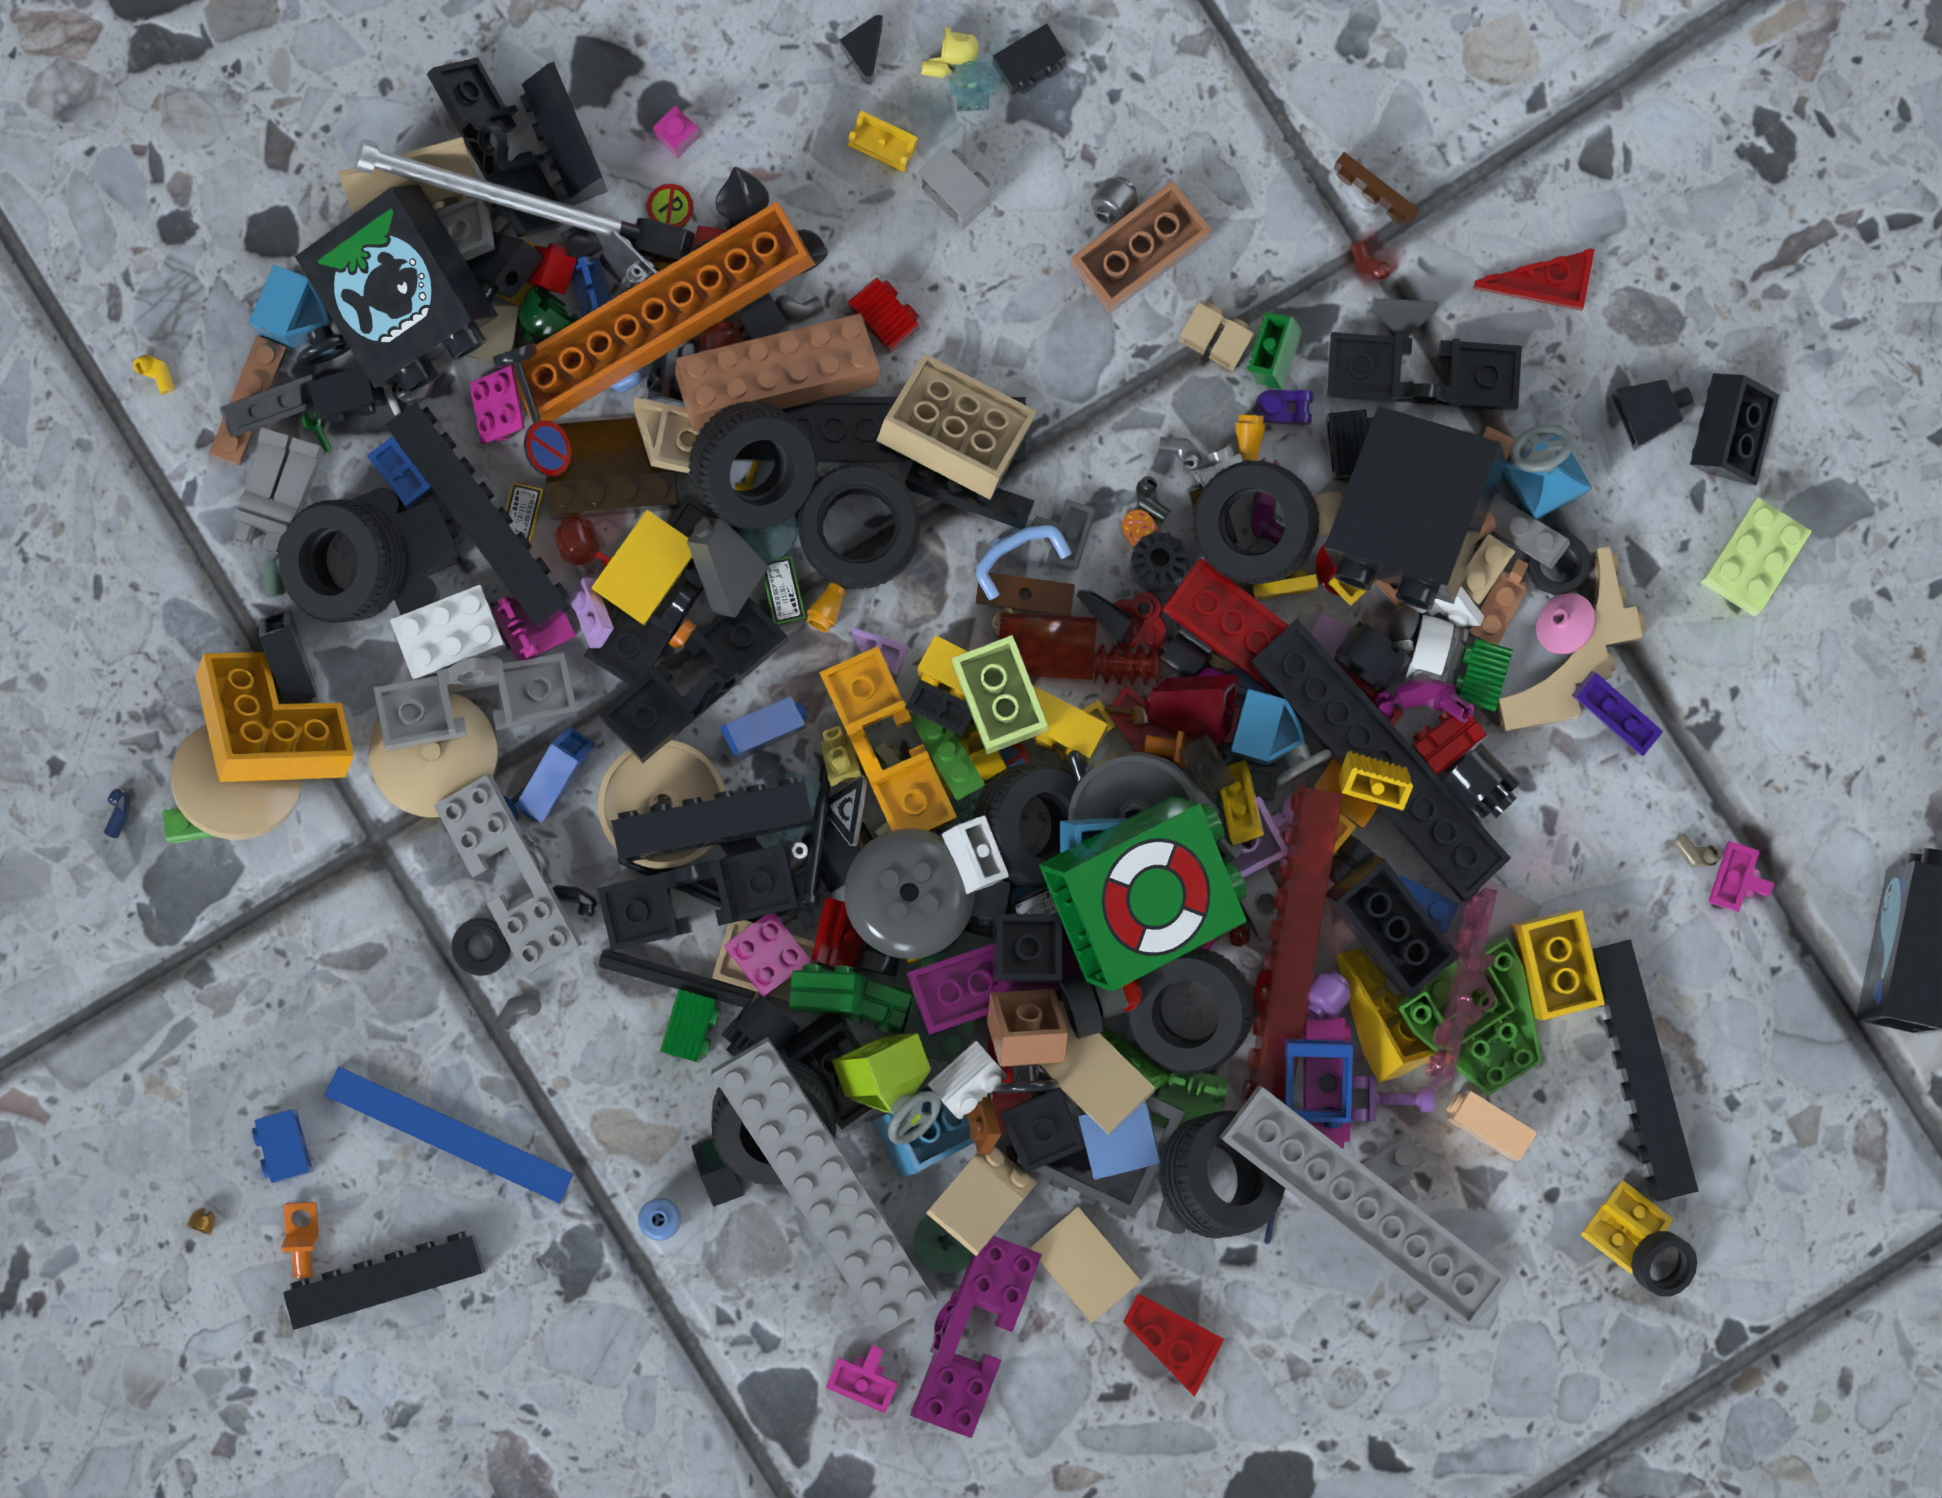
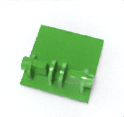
[1151,1069,1229,1130]

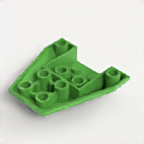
[1397,937,1542,1096]

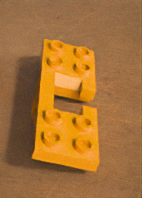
[819,646,958,832]

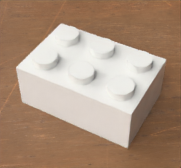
[390,585,507,680]

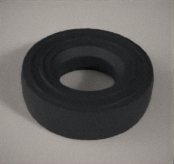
[451,918,510,976]

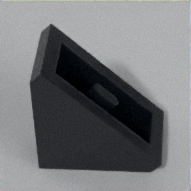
[839,15,883,85]
[691,1138,744,1207]

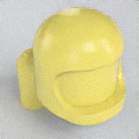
[920,27,979,78]

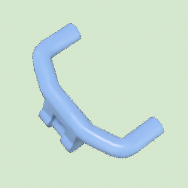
[976,525,1072,601]

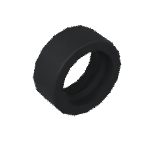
[1527,532,1590,595]
[1059,973,1103,1039]
[1631,1231,1698,1297]

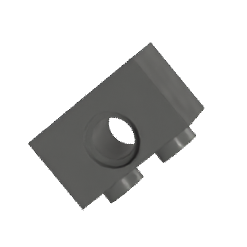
[1239,866,1298,943]

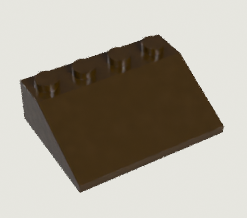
[546,417,679,520]

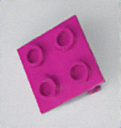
[470,366,525,444]
[491,596,576,661]
[724,913,812,997]

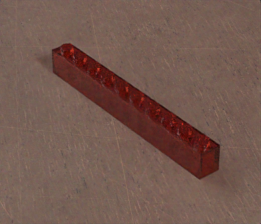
[1242,785,1343,1103]

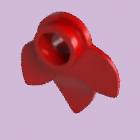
[1114,592,1167,651]

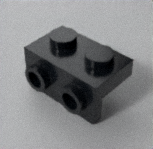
[647,339,704,404]

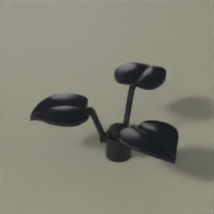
[690,167,828,274]

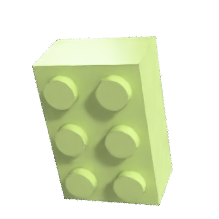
[1700,497,1812,616]
[951,635,1048,754]

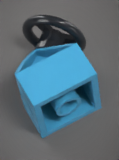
[249,264,351,366]

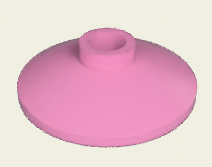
[1536,593,1596,654]

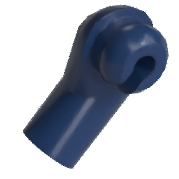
[103,789,131,838]

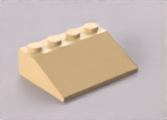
[338,137,479,214]
[877,353,1037,499]

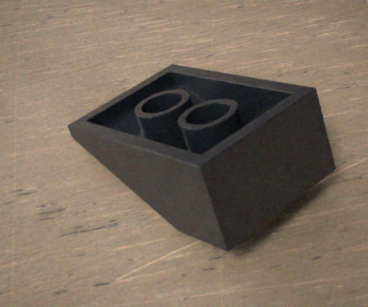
[783,1013,872,1130]

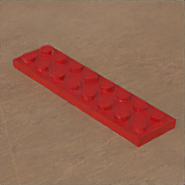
[1161,557,1403,726]

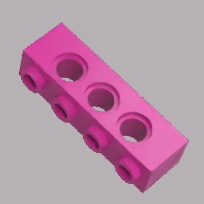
[1303,1018,1351,1149]

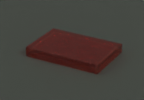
[999,613,1097,680]

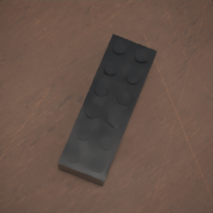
[611,777,814,864]

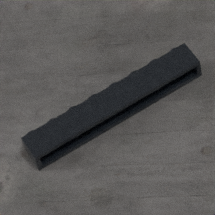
[385,402,571,631]
[1592,939,1699,1201]

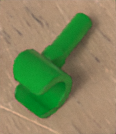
[302,409,332,453]

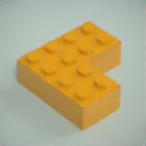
[196,652,354,782]

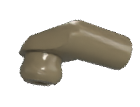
[1672,833,1721,867]

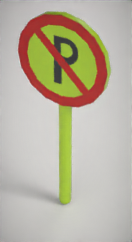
[647,184,694,228]

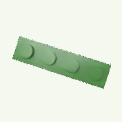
[908,711,985,801]

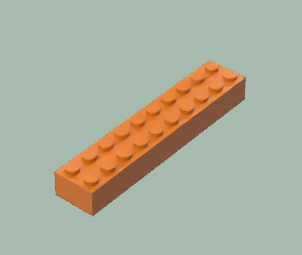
[504,201,816,421]

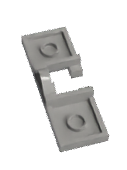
[373,653,577,751]
[434,774,582,976]

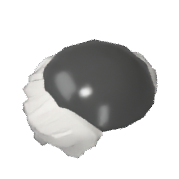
[1388,605,1426,653]

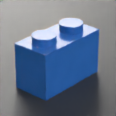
[252,1109,314,1183]

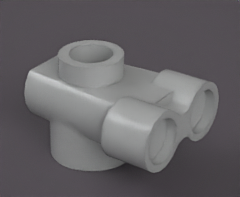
[1190,444,1244,487]

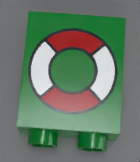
[1039,796,1247,992]

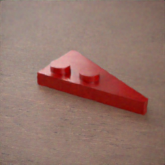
[1473,248,1595,311]

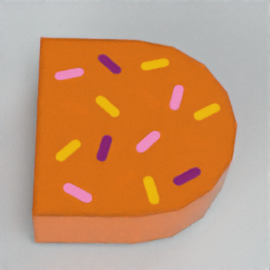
[1122,510,1160,549]

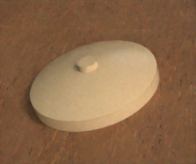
[369,693,499,818]
[171,724,302,840]
[598,740,726,869]

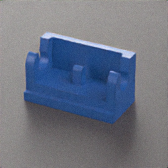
[367,437,432,510]

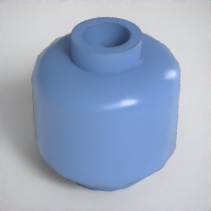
[638,1198,681,1241]

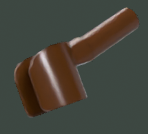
[1104,704,1150,725]

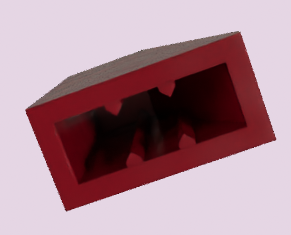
[1147,675,1239,745]

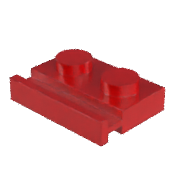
[811,897,863,972]

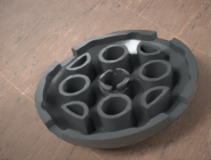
[844,828,975,959]

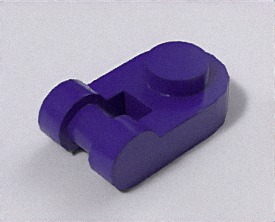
[1255,390,1313,425]

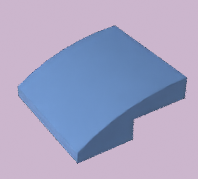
[1078,1101,1160,1180]

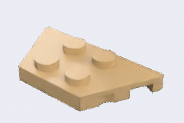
[633,397,700,473]

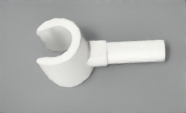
[383,384,401,416]

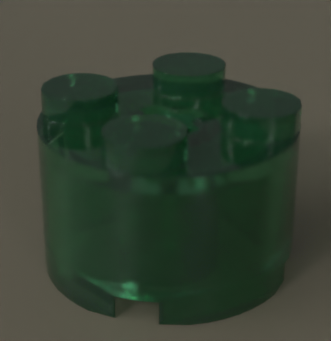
[915,1214,974,1273]

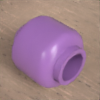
[1303,971,1351,1020]

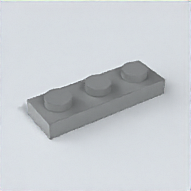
[1489,494,1570,569]

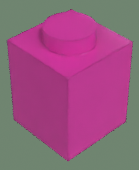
[653,106,700,158]

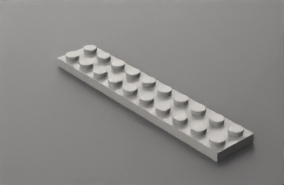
[711,1037,938,1335]
[1220,1085,1509,1330]

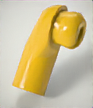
[133,355,175,395]

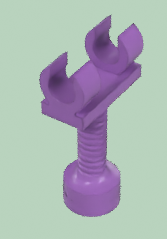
[1351,1076,1435,1121]

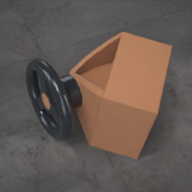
[987,989,1068,1094]

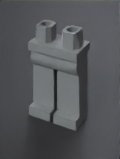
[233,427,325,554]

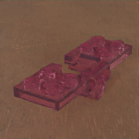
[1426,887,1497,1088]

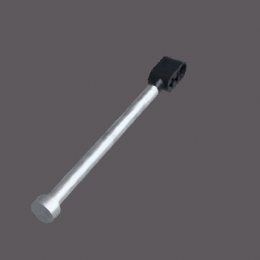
[354,138,695,263]

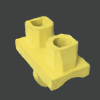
[821,726,862,787]

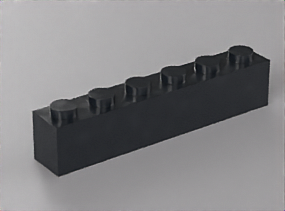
[283,1231,486,1330]

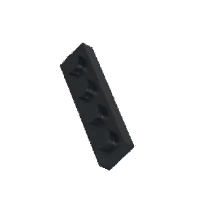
[905,461,1035,529]

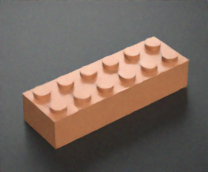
[675,313,880,431]

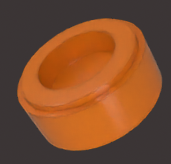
[668,618,697,650]

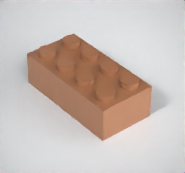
[1070,181,1212,315]

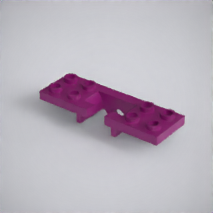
[910,1235,1042,1439]

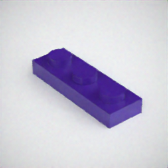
[1571,671,1663,756]

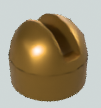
[187,1208,216,1235]

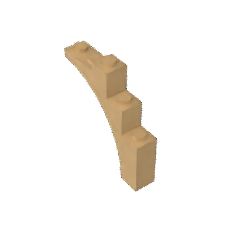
[1497,546,1646,734]

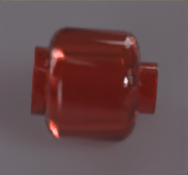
[699,321,741,353]
[554,516,600,566]

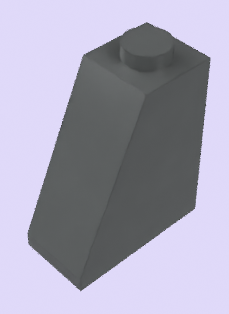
[687,516,769,617]

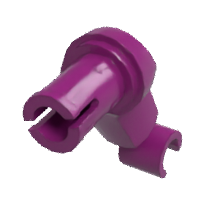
[1251,458,1285,544]
[1375,677,1475,723]

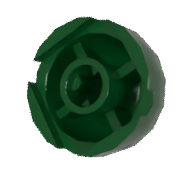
[519,286,580,345]

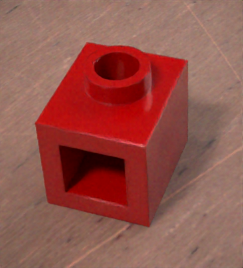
[526,243,577,295]

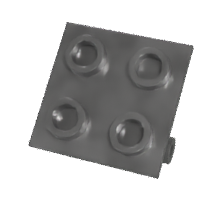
[600,229,658,298]

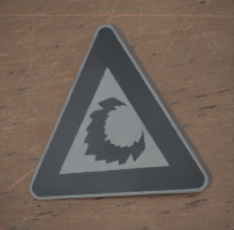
[827,775,869,846]

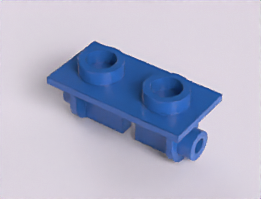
[572,256,611,317]

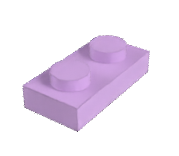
[570,578,614,648]

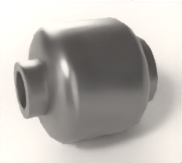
[1091,177,1138,225]

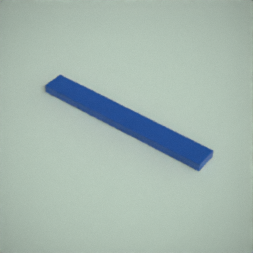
[324,1066,574,1204]

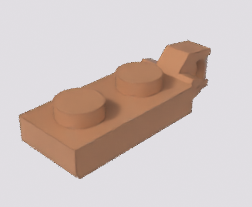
[1469,559,1529,645]

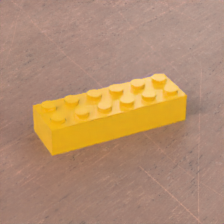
[917,635,1108,766]

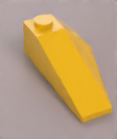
[1336,948,1440,1083]

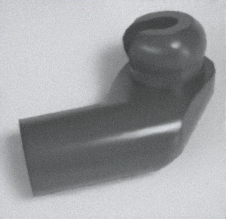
[495,994,542,1031]

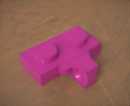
[1707,841,1775,913]
[825,1344,898,1413]

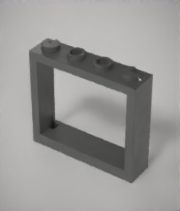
[1017,1088,1184,1220]

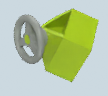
[832,1033,941,1145]

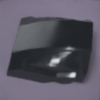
[800,821,873,894]

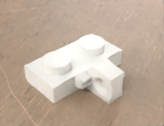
[1422,586,1484,627]

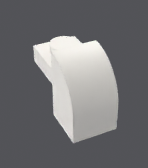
[1403,614,1454,684]

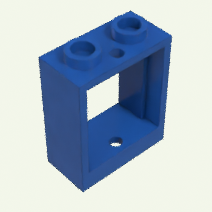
[1283,1039,1353,1128]

